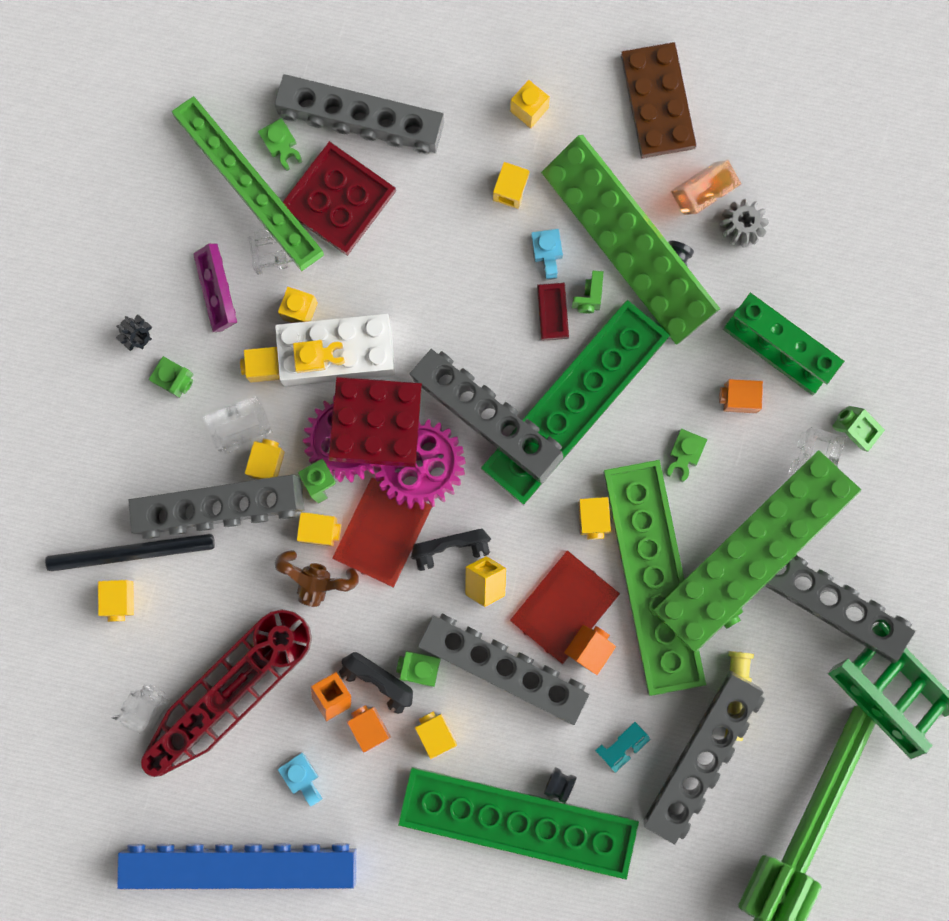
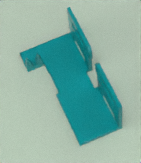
[595,722,651,773]

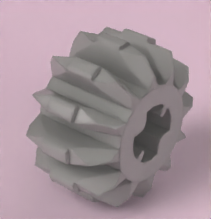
[720,198,769,248]

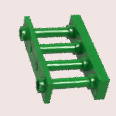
[722,292,845,396]
[827,622,949,759]

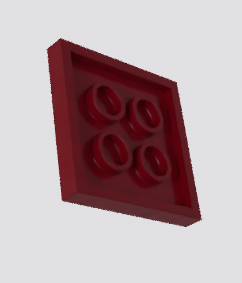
[283,141,396,256]
[329,377,422,467]

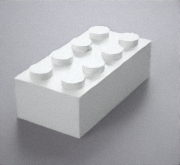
[275,314,395,386]

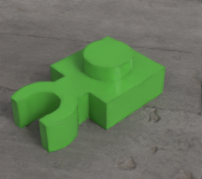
[258,118,302,171]
[666,428,708,482]

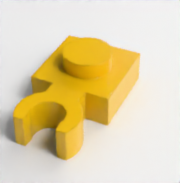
[293,340,345,373]

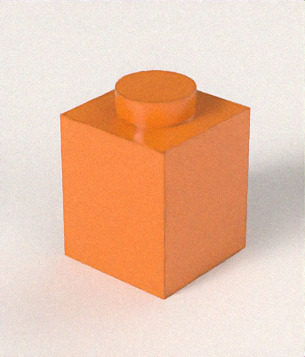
[719,379,763,413]
[564,625,617,675]
[311,672,351,722]
[347,705,391,753]

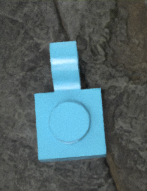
[531,229,563,280]
[278,753,323,806]

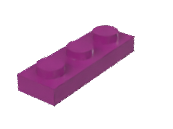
[193,243,237,332]

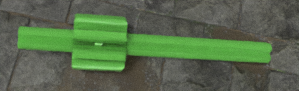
[738,705,876,921]

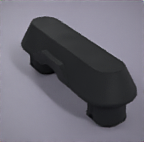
[411,528,491,571]
[339,652,413,714]

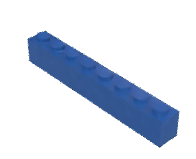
[117,843,356,889]

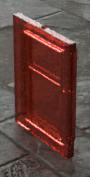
[332,477,432,588]
[510,550,620,664]

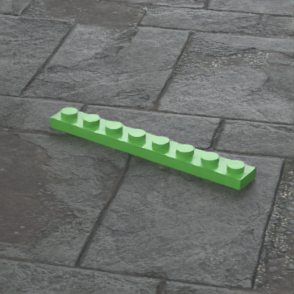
[172,96,324,272]

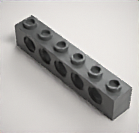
[274,74,444,154]
[409,349,563,484]
[128,474,305,539]
[765,555,916,664]
[418,613,590,726]
[643,670,765,845]

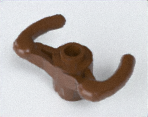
[275,550,359,607]

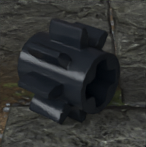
[116,314,152,351]

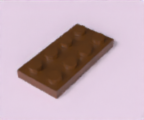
[621,42,697,159]

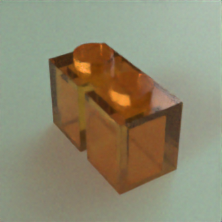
[671,160,741,215]

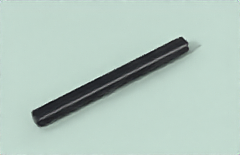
[45,534,215,571]

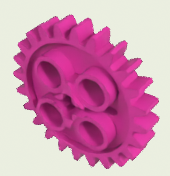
[303,395,383,483]
[373,419,466,509]

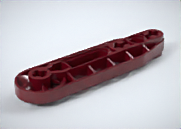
[141,610,312,777]

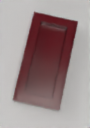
[537,282,569,341]

